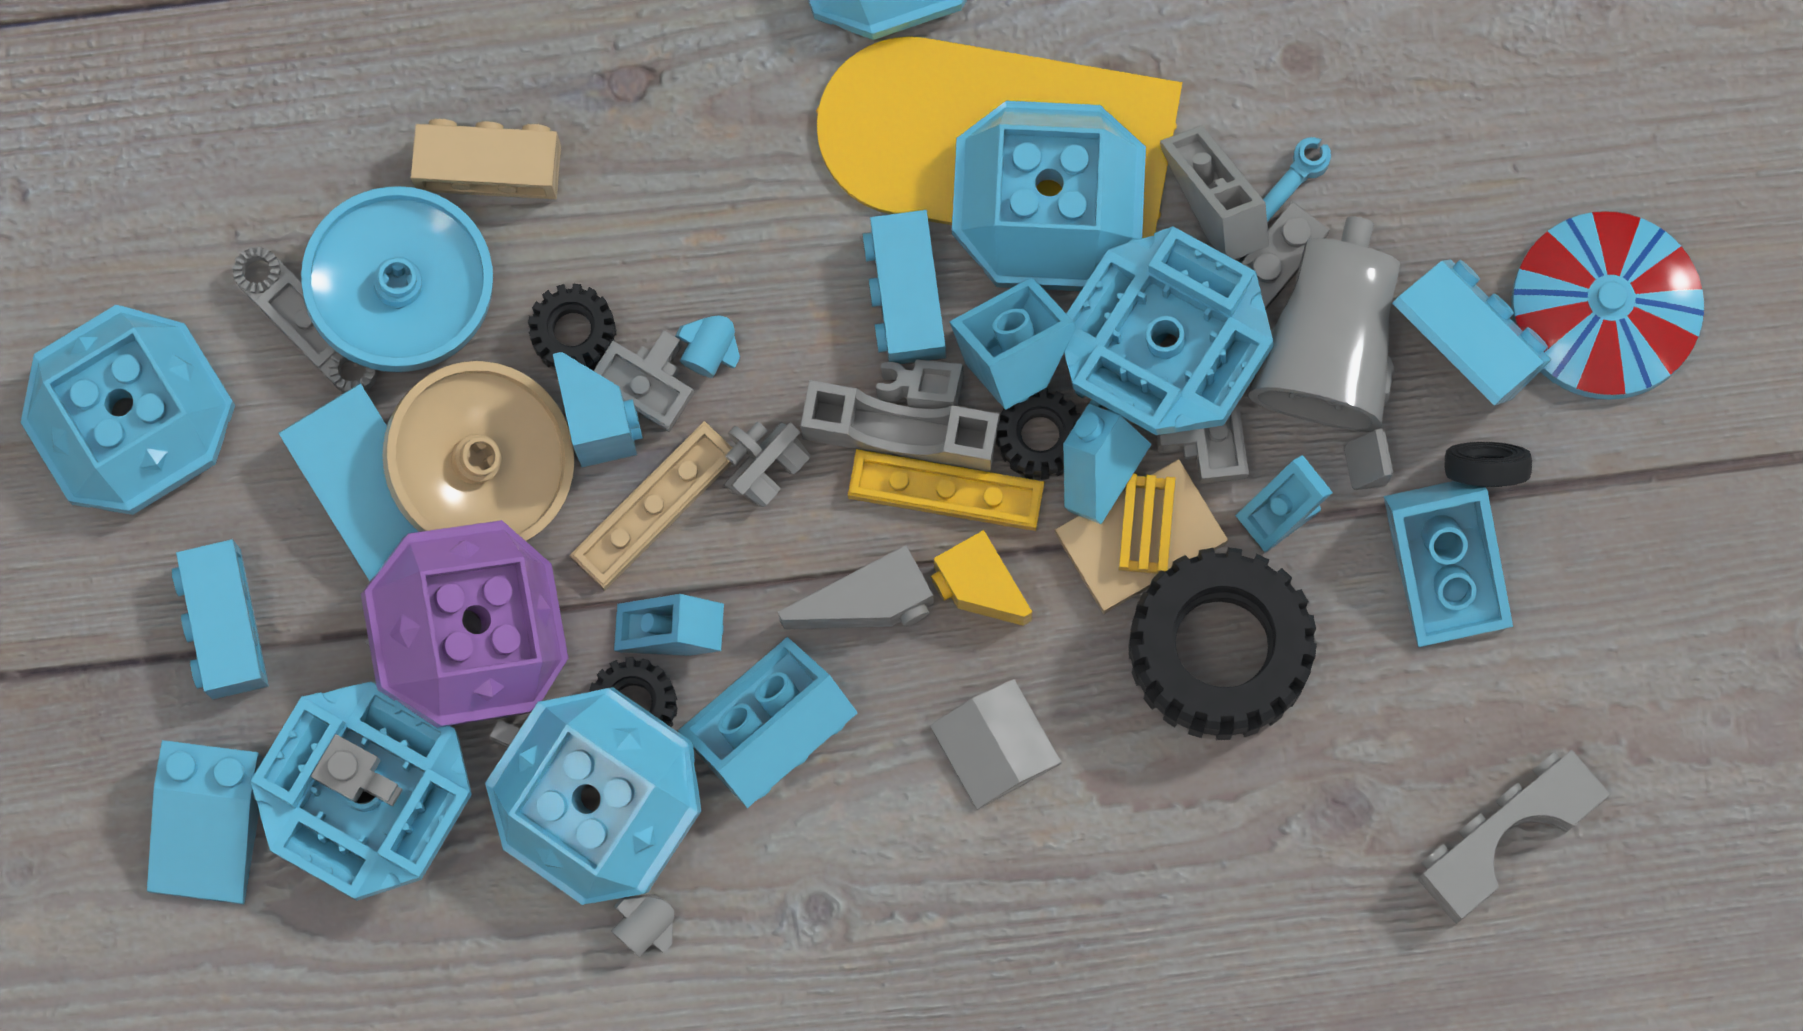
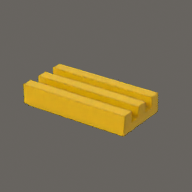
[1119,473,1176,574]

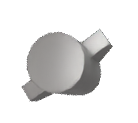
[611,894,674,958]

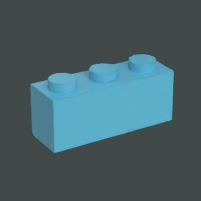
[862,210,946,364]
[172,539,269,700]

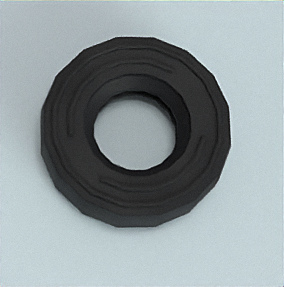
[1444,442,1532,487]

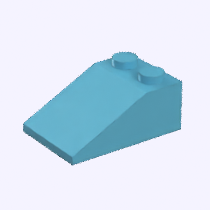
[1384,481,1513,647]
[147,740,264,905]

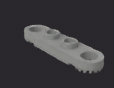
[232,246,378,393]

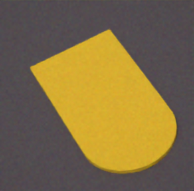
[816,37,1183,238]

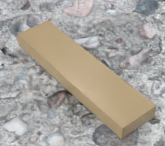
[570,421,732,591]

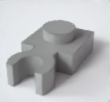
[876,360,964,409]

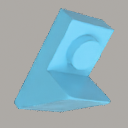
[1235,455,1333,552]

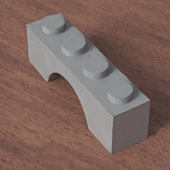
[800,380,999,472]
[1418,750,1611,924]

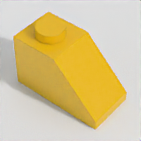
[930,530,1032,626]

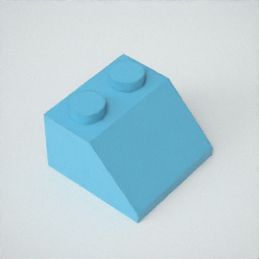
[949,277,1076,410]
[553,352,643,467]

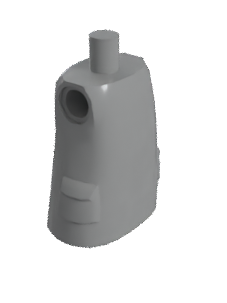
[1248,216,1400,432]

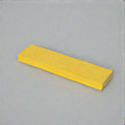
[848,449,1045,531]

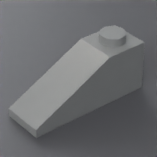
[1160,125,1269,260]
[778,545,934,629]

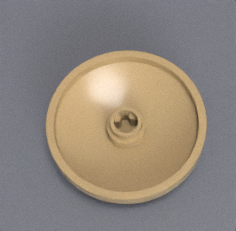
[383,361,574,541]

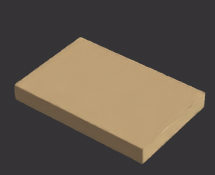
[1055,459,1228,614]

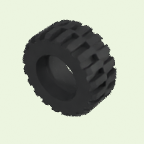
[1128,547,1317,740]

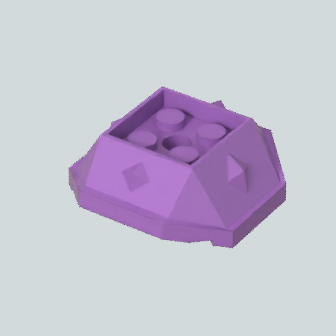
[361,520,568,728]

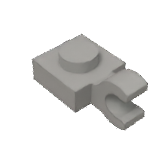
[311,734,403,806]

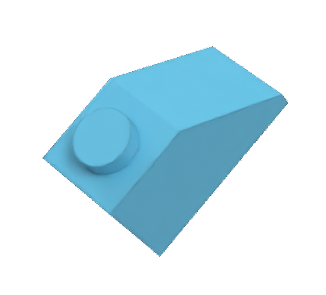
[1063,404,1152,524]
[614,594,724,656]

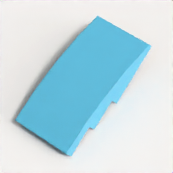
[278,383,419,581]

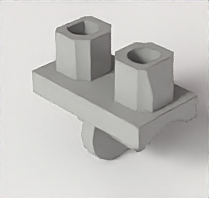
[723,422,811,507]

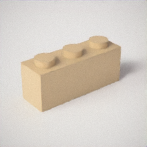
[411,119,561,200]

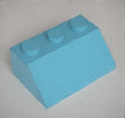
[1392,259,1552,406]
[678,637,858,808]

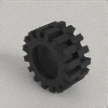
[528,283,617,371]
[997,388,1081,480]
[589,657,678,728]

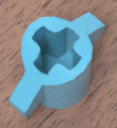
[675,315,740,378]

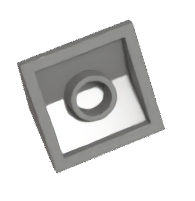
[930,679,1062,810]

